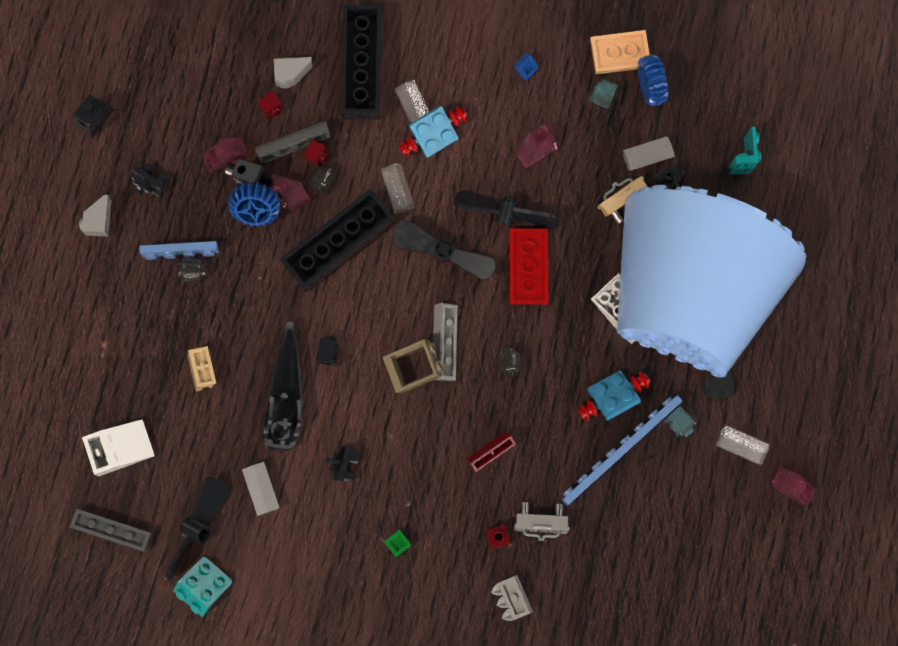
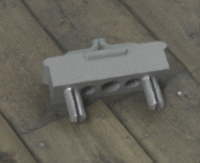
[514,502,570,541]

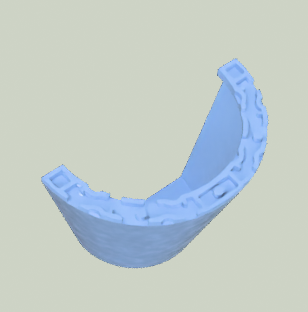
[617,185,807,377]

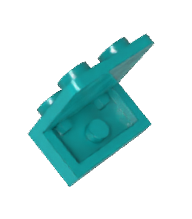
[173,557,232,617]

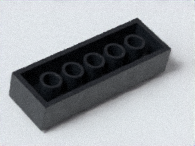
[341,5,382,120]
[280,189,395,293]

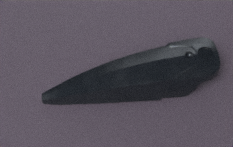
[263,322,302,451]

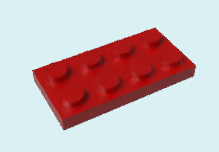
[509,229,548,305]

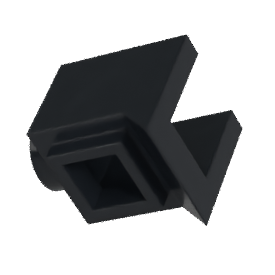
[316,336,339,367]

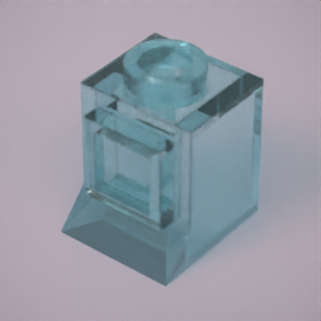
[589,79,618,109]
[662,406,696,437]

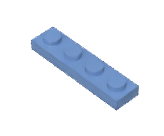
[140,241,219,260]

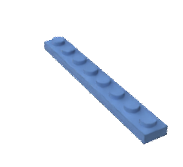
[562,395,682,506]

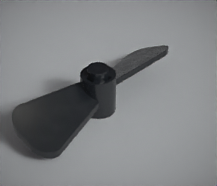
[454,191,559,229]
[393,220,495,280]
[704,367,737,398]
[164,477,230,581]

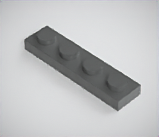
[70,509,152,552]

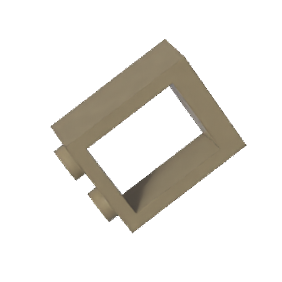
[383,339,443,393]

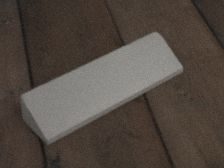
[432,303,458,381]

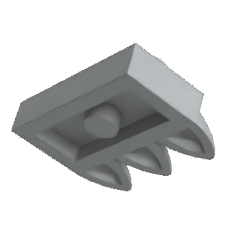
[491,575,533,621]

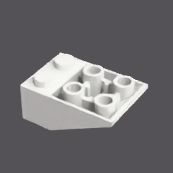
[591,273,635,344]
[82,420,155,476]

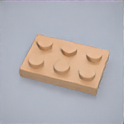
[590,30,650,74]

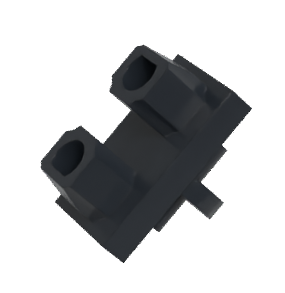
[132,163,167,198]
[326,446,360,482]

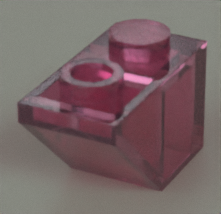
[516,124,557,168]
[203,138,247,172]
[270,175,310,213]
[772,467,816,507]

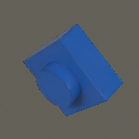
[514,53,539,81]

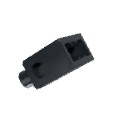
[74,94,113,138]
[225,159,273,188]

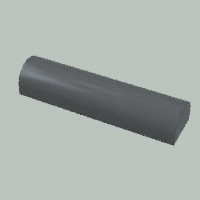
[255,121,331,164]

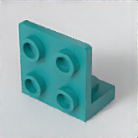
[728,126,761,174]

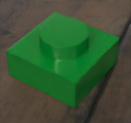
[384,529,412,557]

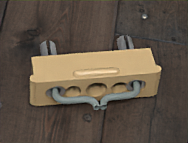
[597,176,647,224]

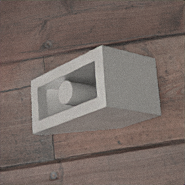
[274,57,313,88]
[79,195,112,237]

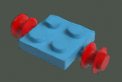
[398,106,468,158]
[578,370,650,421]

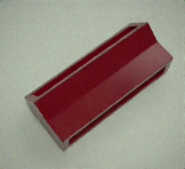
[466,431,516,472]

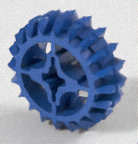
[637,55,669,106]
[228,182,280,228]

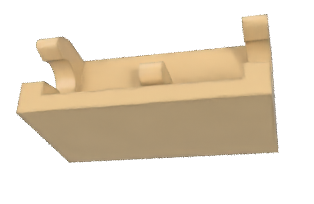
[187,346,216,391]

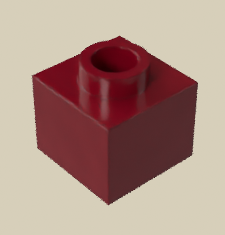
[257,91,283,119]
[304,140,328,168]
[486,525,511,550]

